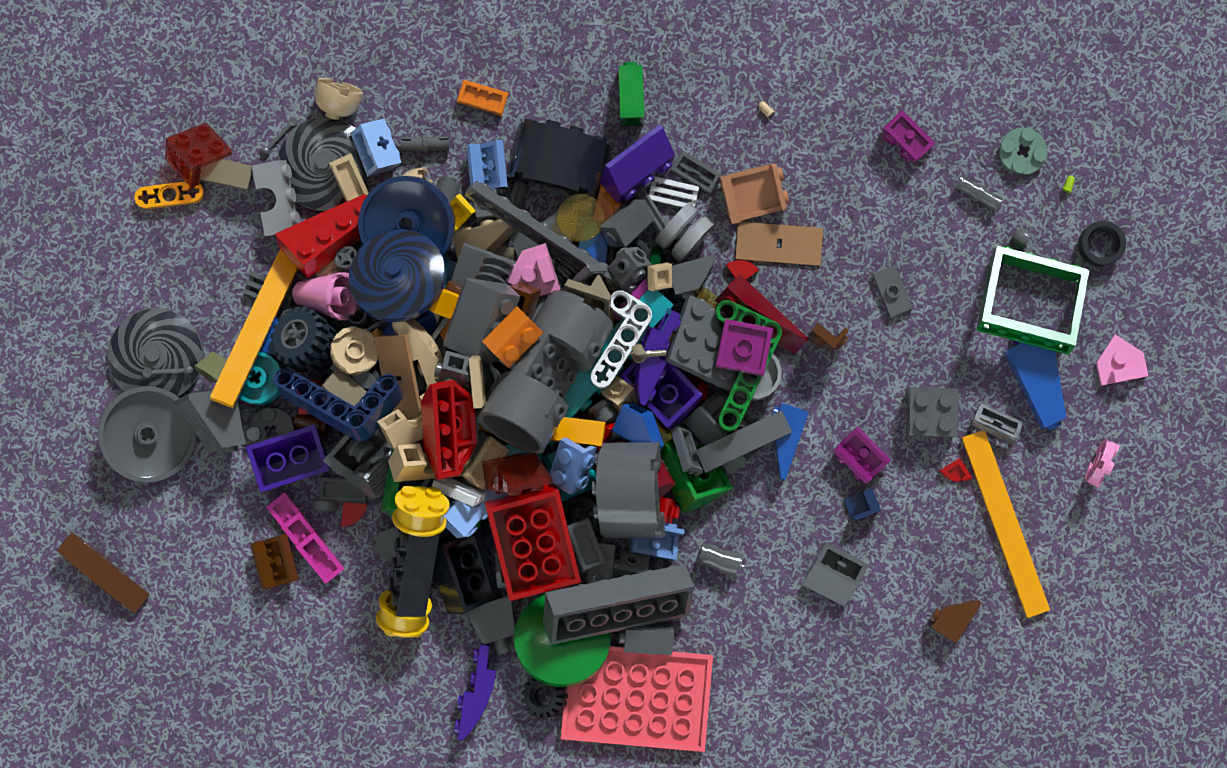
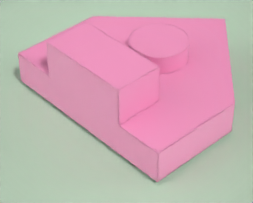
[507,243,561,296]
[1095,334,1148,386]

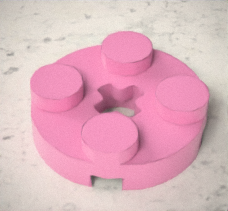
[1084,439,1120,488]

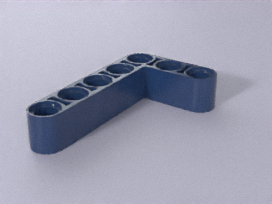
[273,368,403,442]

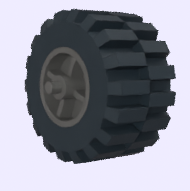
[270,307,336,373]

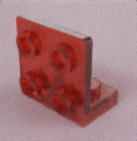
[165,123,232,188]

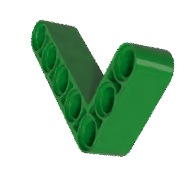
[715,300,782,432]

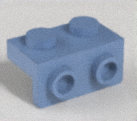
[467,140,508,190]
[548,437,597,495]
[629,523,685,561]

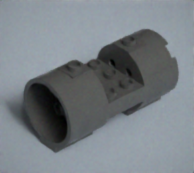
[475,290,613,454]

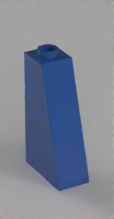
[1004,343,1066,431]

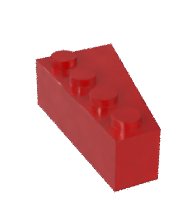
[275,194,367,279]

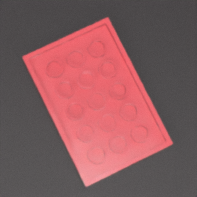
[561,646,713,752]

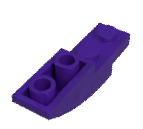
[635,308,681,406]
[454,644,497,741]

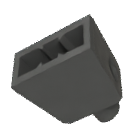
[467,596,515,655]

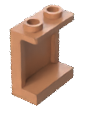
[719,163,789,224]

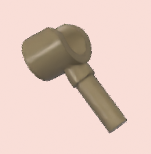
[630,344,666,363]

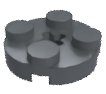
[247,408,295,445]

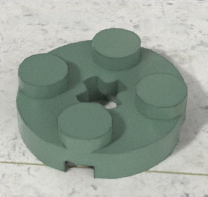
[999,127,1048,175]

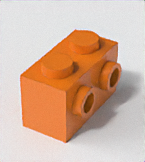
[482,306,544,368]

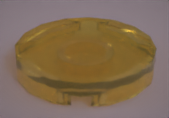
[557,194,604,242]

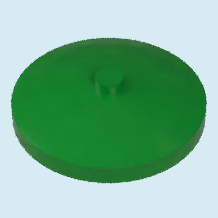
[514,595,611,687]

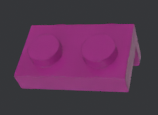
[881,110,935,164]
[833,426,891,484]

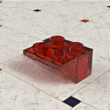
[482,452,552,496]

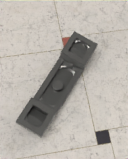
[695,410,792,473]

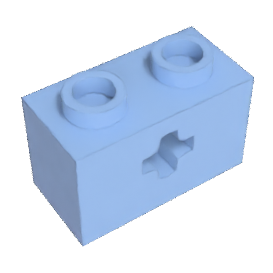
[350,119,402,177]

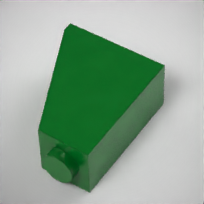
[618,62,644,126]

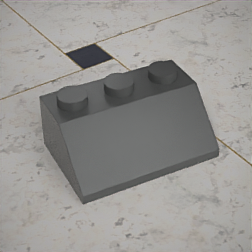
[443,277,520,363]
[683,388,764,475]

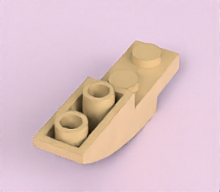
[392,319,444,390]

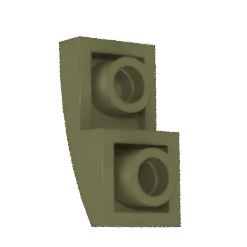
[194,352,227,384]

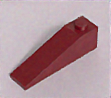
[715,274,809,355]

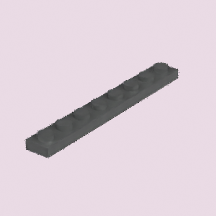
[464,181,636,300]

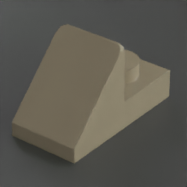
[564,275,611,317]

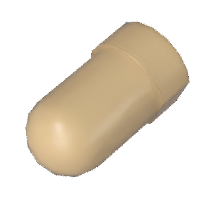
[758,101,775,118]

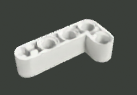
[591,291,652,389]

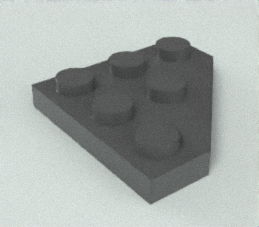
[665,295,737,391]

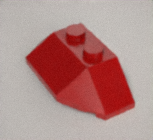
[421,380,477,480]

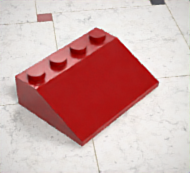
[484,489,581,601]

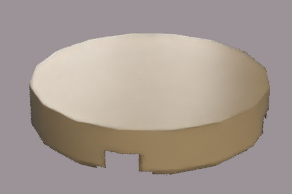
[330,326,378,375]

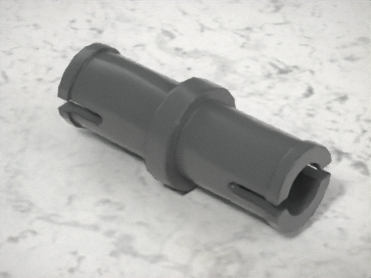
[401,134,449,153]
[955,175,1003,212]

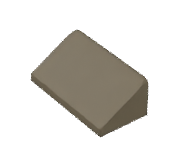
[321,368,367,406]

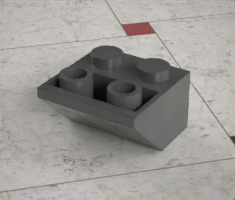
[801,542,869,607]

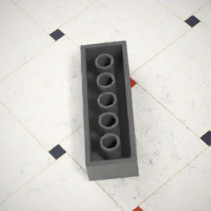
[543,564,694,645]

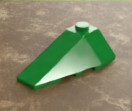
[654,417,733,513]

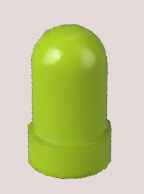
[1062,176,1075,193]

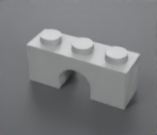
[252,160,301,236]

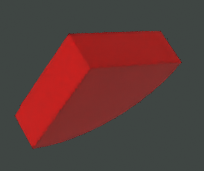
[726,260,759,280]
[939,458,972,482]
[342,502,368,526]

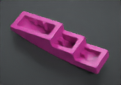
[266,491,345,584]

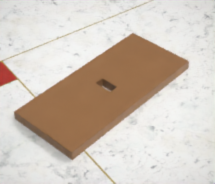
[735,222,823,266]
[374,334,421,420]

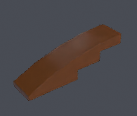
[56,532,150,613]

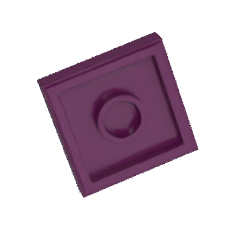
[716,319,773,376]

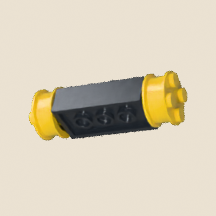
[376,486,449,637]

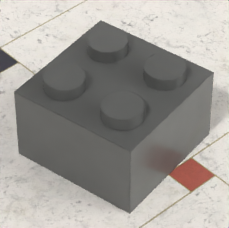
[906,387,958,438]

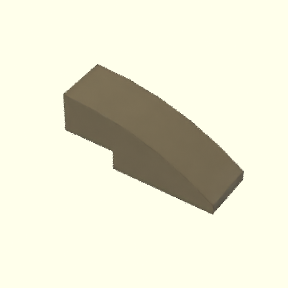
[182,153,254,192]

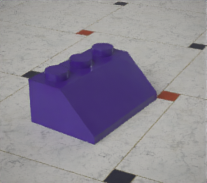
[600,124,675,204]
[620,355,703,429]
[246,424,332,493]

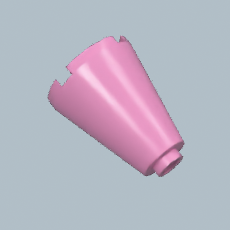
[292,272,358,320]

